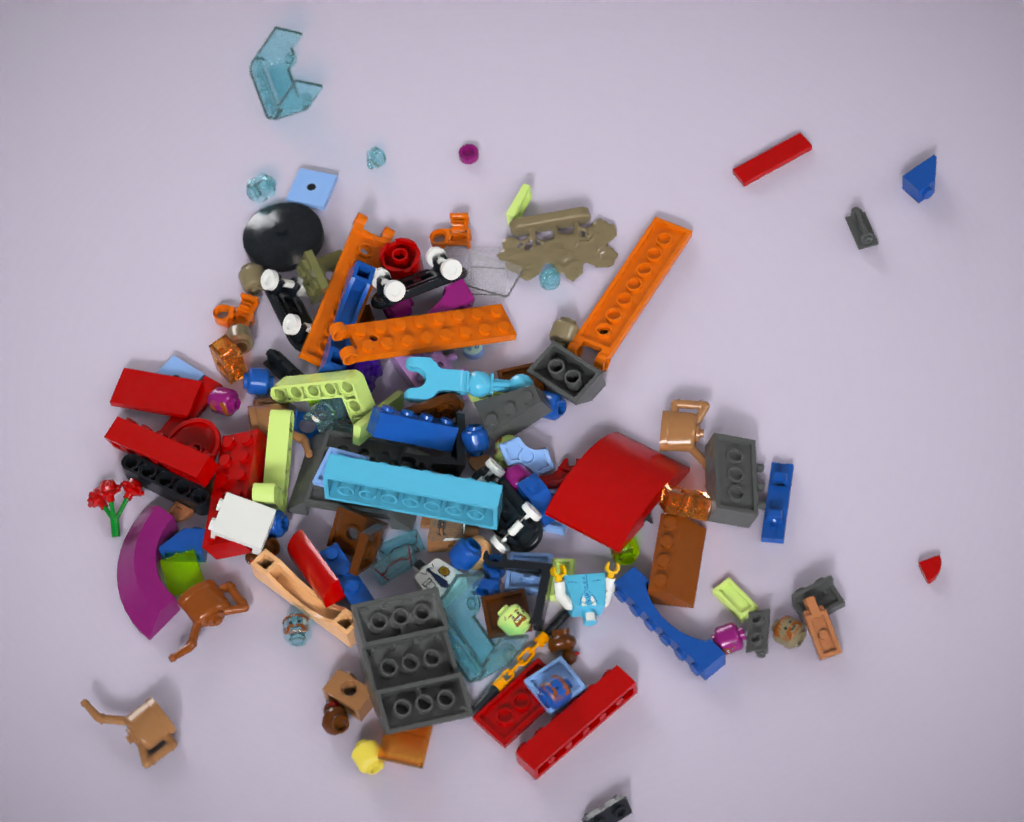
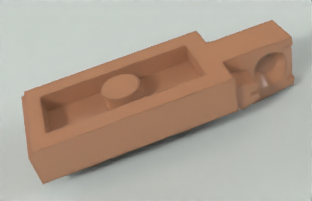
[803,595,842,661]

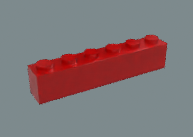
[104,416,220,488]
[515,665,637,780]

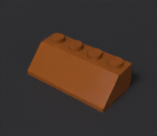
[648,513,706,608]

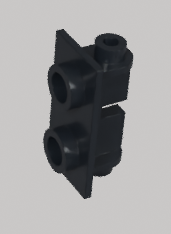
[263,349,304,380]
[582,795,632,822]

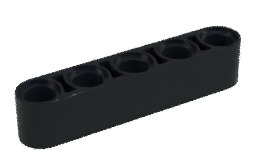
[121,454,211,516]

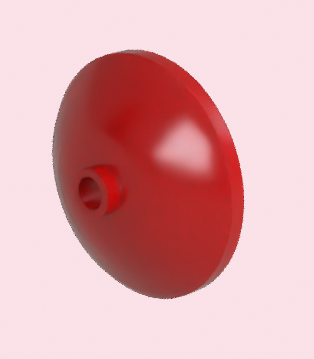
[168,418,221,460]

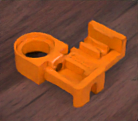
[430,213,472,250]
[213,293,260,330]

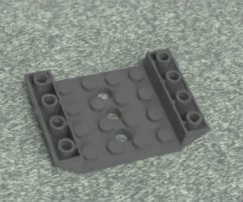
[287,430,431,532]

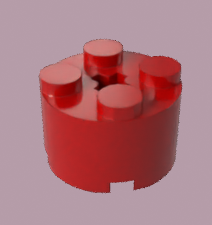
[379,238,423,280]

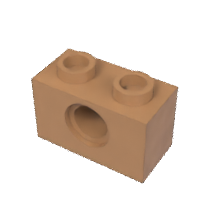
[322,669,373,722]

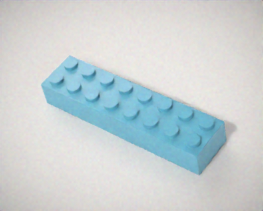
[323,454,503,530]

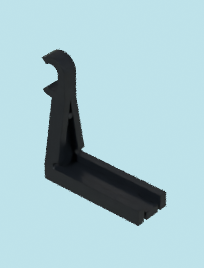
[395,413,466,477]
[483,550,553,632]

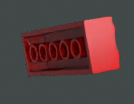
[202,429,267,560]

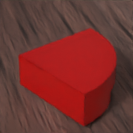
[918,555,941,584]

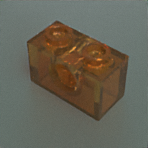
[209,334,247,384]
[659,484,713,521]

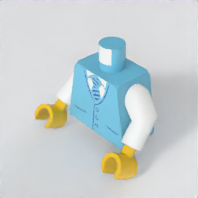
[550,561,620,626]

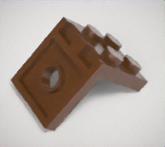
[327,504,388,576]

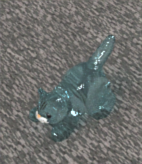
[303,397,346,433]

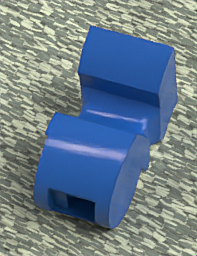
[471,554,506,596]

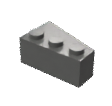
[474,385,553,441]

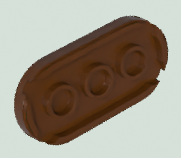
[399,393,465,419]

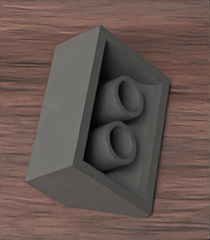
[527,341,606,405]

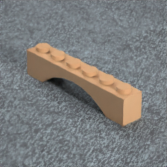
[250,548,356,648]

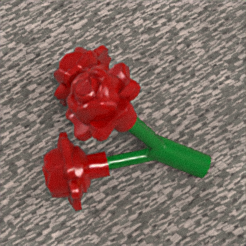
[87,478,145,537]

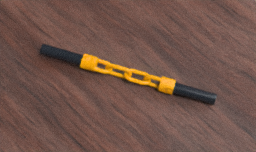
[472,609,570,715]

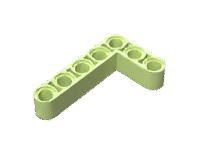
[270,369,376,425]
[252,409,294,513]

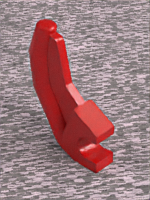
[538,458,580,489]

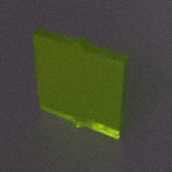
[160,549,204,596]

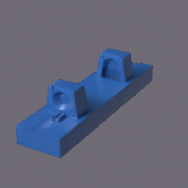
[761,462,794,544]

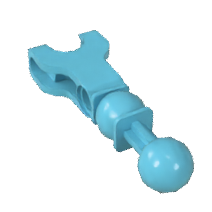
[404,357,534,403]

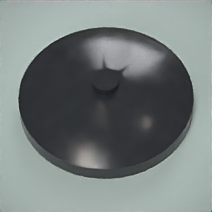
[243,203,324,272]

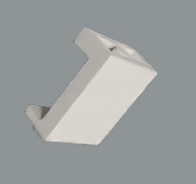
[208,492,276,555]

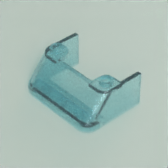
[249,26,323,120]
[441,572,529,682]

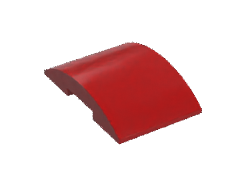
[545,431,690,553]

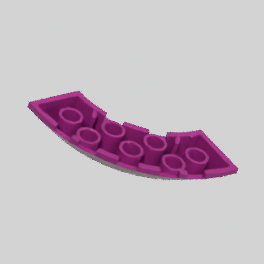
[117,506,180,640]

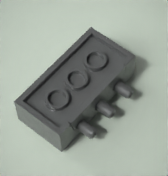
[705,433,766,528]

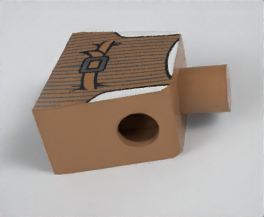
[427,518,479,552]

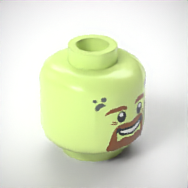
[497,604,531,638]

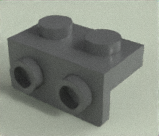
[792,575,845,626]

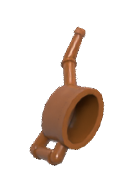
[168,579,249,663]

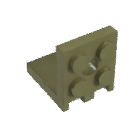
[295,249,342,305]

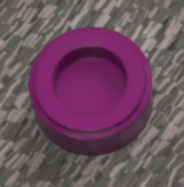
[458,144,479,164]

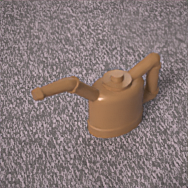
[248,397,313,458]
[660,399,710,488]
[80,697,177,768]

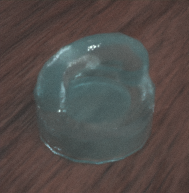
[366,147,386,169]
[539,267,560,290]

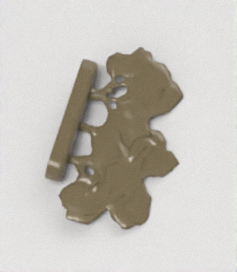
[496,207,618,281]

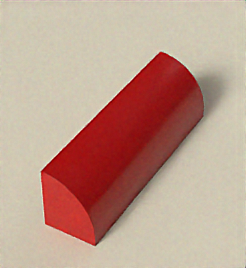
[287,529,345,608]

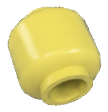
[351,739,386,775]

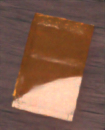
[377,725,433,769]

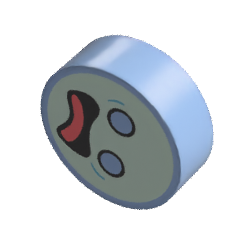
[463,345,484,360]

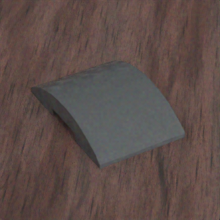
[351,587,474,735]

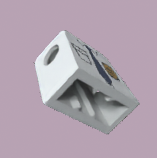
[413,558,467,606]

